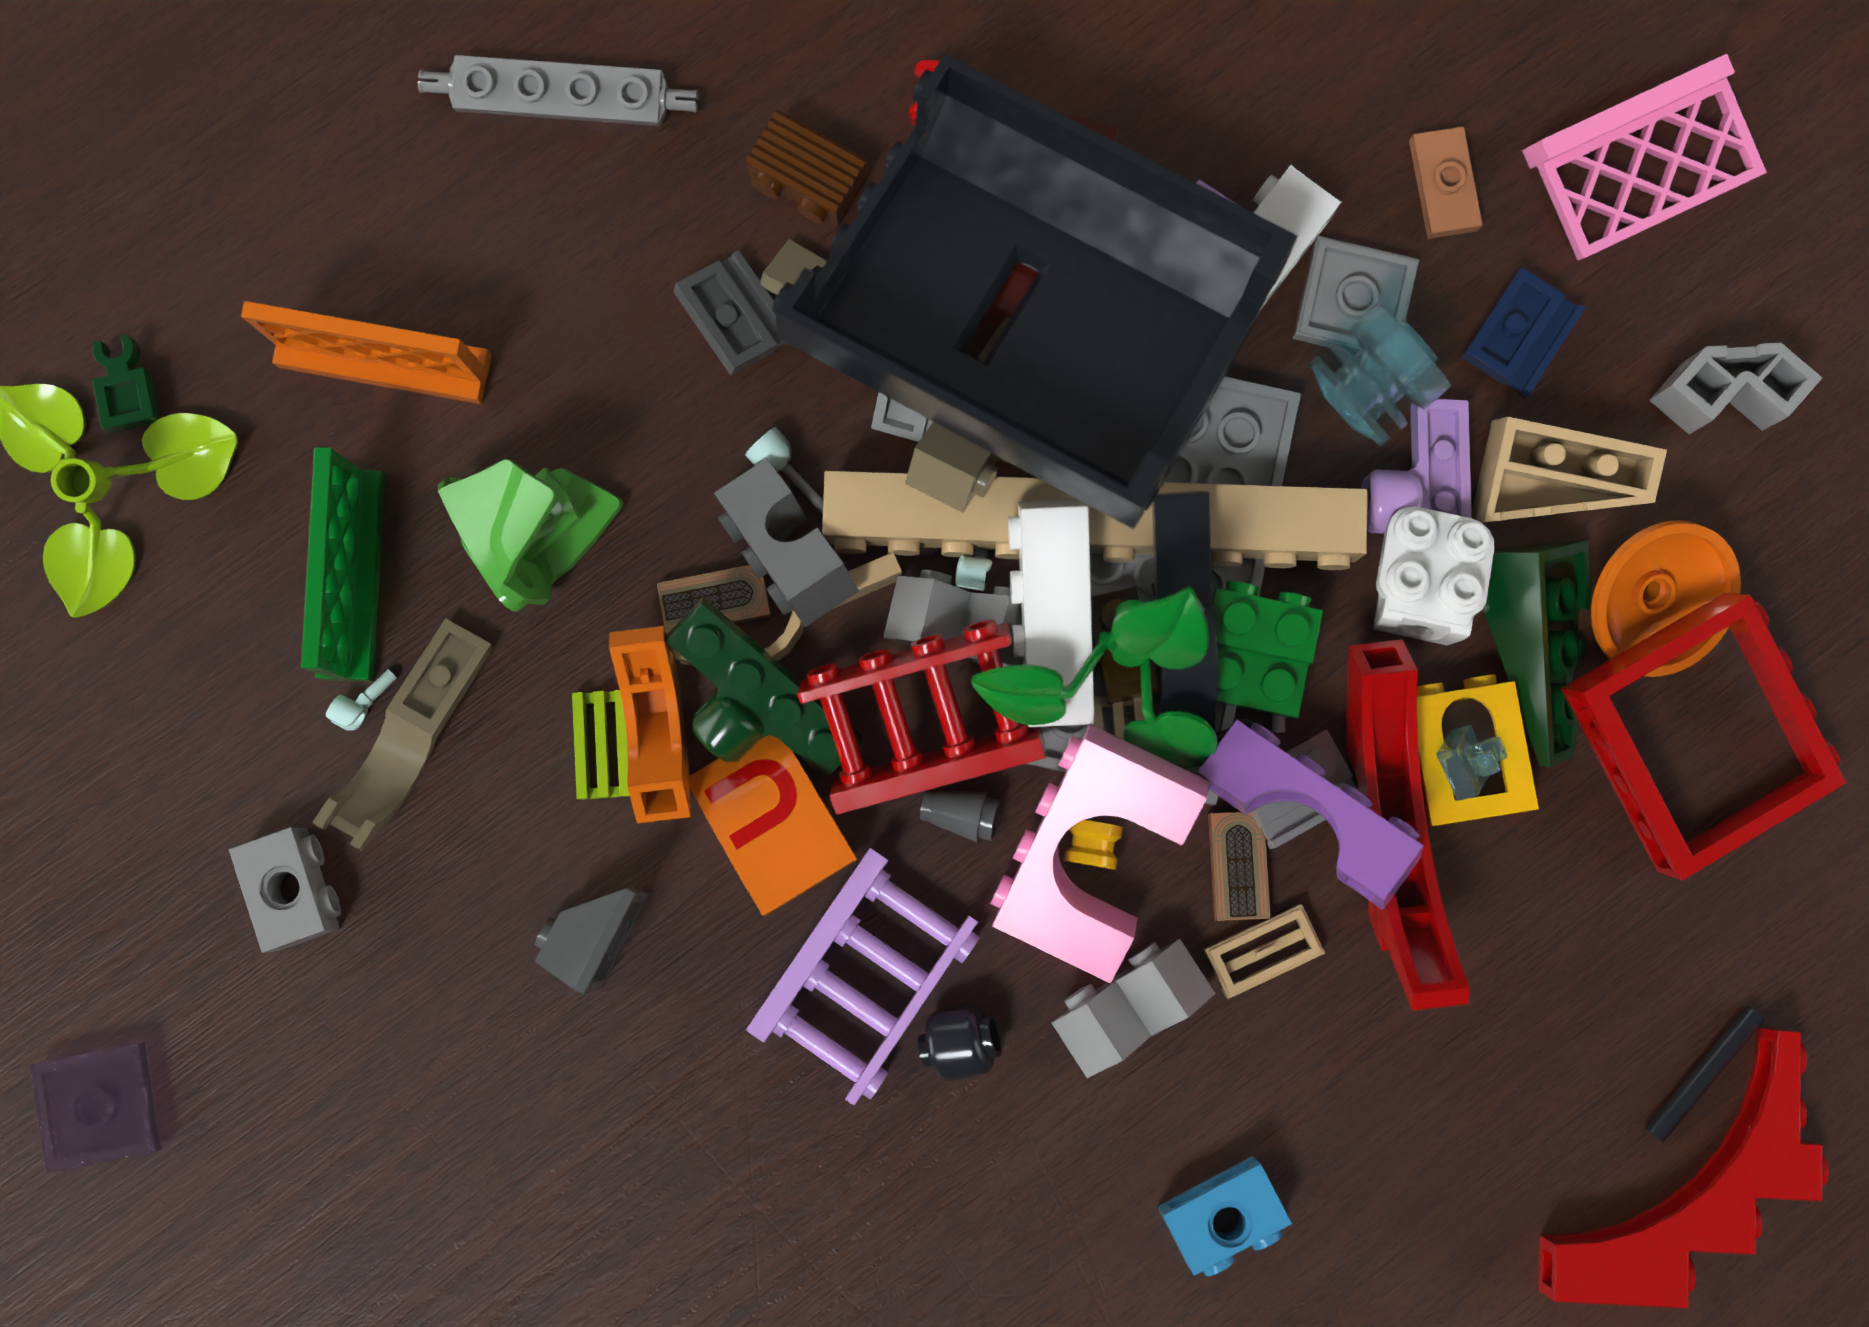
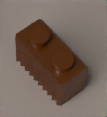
[745,109,869,226]

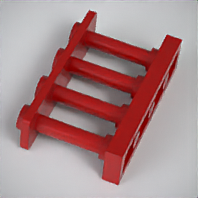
[797,619,1045,815]

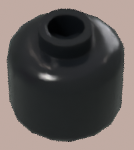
[918,1004,1002,1081]

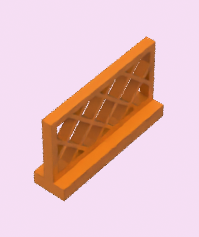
[241,301,492,404]

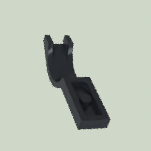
[1152,490,1218,731]

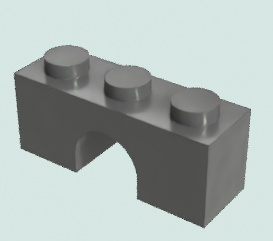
[714,458,859,627]

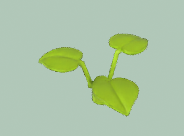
[0,384,238,618]

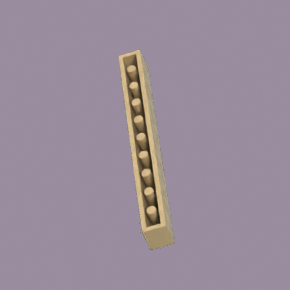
[822,471,1367,570]

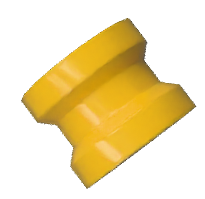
[1063,820,1123,870]

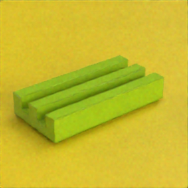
[572,690,630,800]

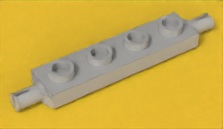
[418,55,699,126]

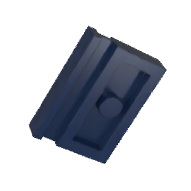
[1461,267,1585,398]

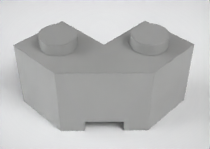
[1649,343,1822,434]
[883,570,1023,667]
[1052,939,1215,1078]

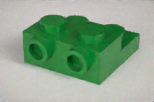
[1212,581,1323,719]

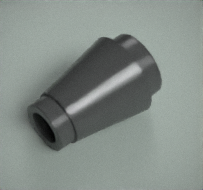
[920,789,1002,844]

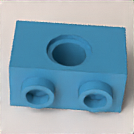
[1157,1156,1292,1276]

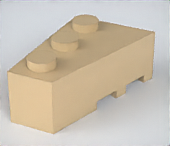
[1472,417,1667,523]

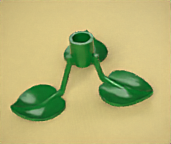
[971,587,1217,769]

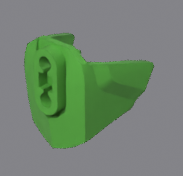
[438,459,624,612]

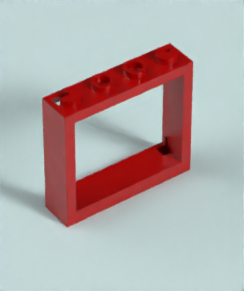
[1561,593,1846,881]

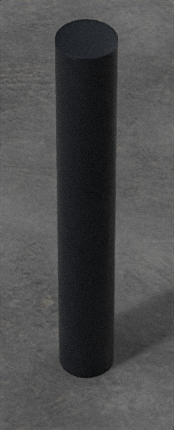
[1645,1006,1765,1144]

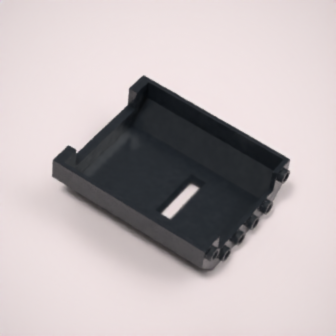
[772,54,1298,529]

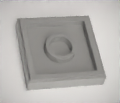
[1292,236,1419,362]

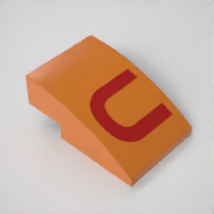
[689,735,858,916]

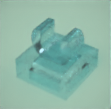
[1436,725,1508,801]

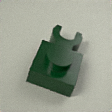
[92,334,160,434]

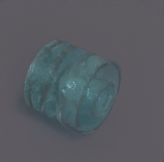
[1307,303,1451,448]

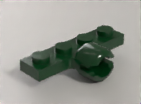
[665,597,862,779]

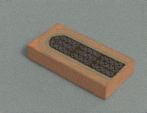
[657,565,772,635]
[1208,812,1270,921]

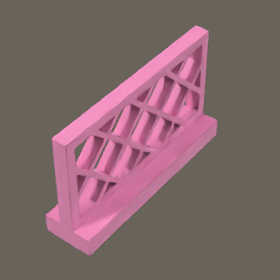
[1522,54,1767,260]

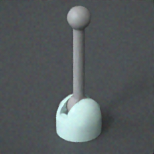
[745,427,823,515]

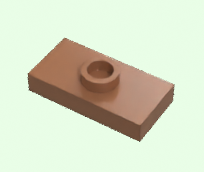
[1409,127,1483,239]

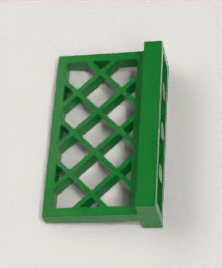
[301,447,385,682]

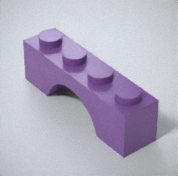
[1198,720,1423,910]

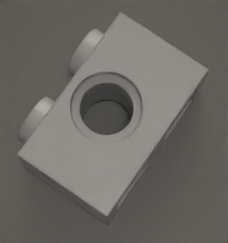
[228,827,341,953]

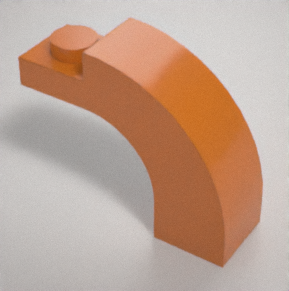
[609,626,691,824]

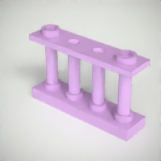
[746,848,980,1105]

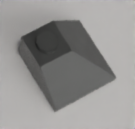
[535,888,651,995]

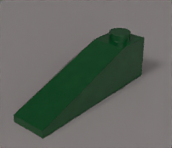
[1483,540,1591,767]

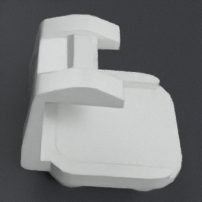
[1373,507,1494,645]

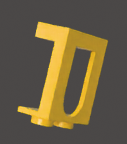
[1417,674,1539,827]

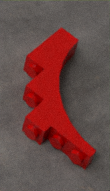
[1345,639,1470,1011]
[1538,1027,1829,1308]

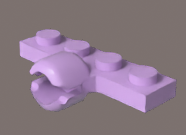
[1361,398,1472,533]

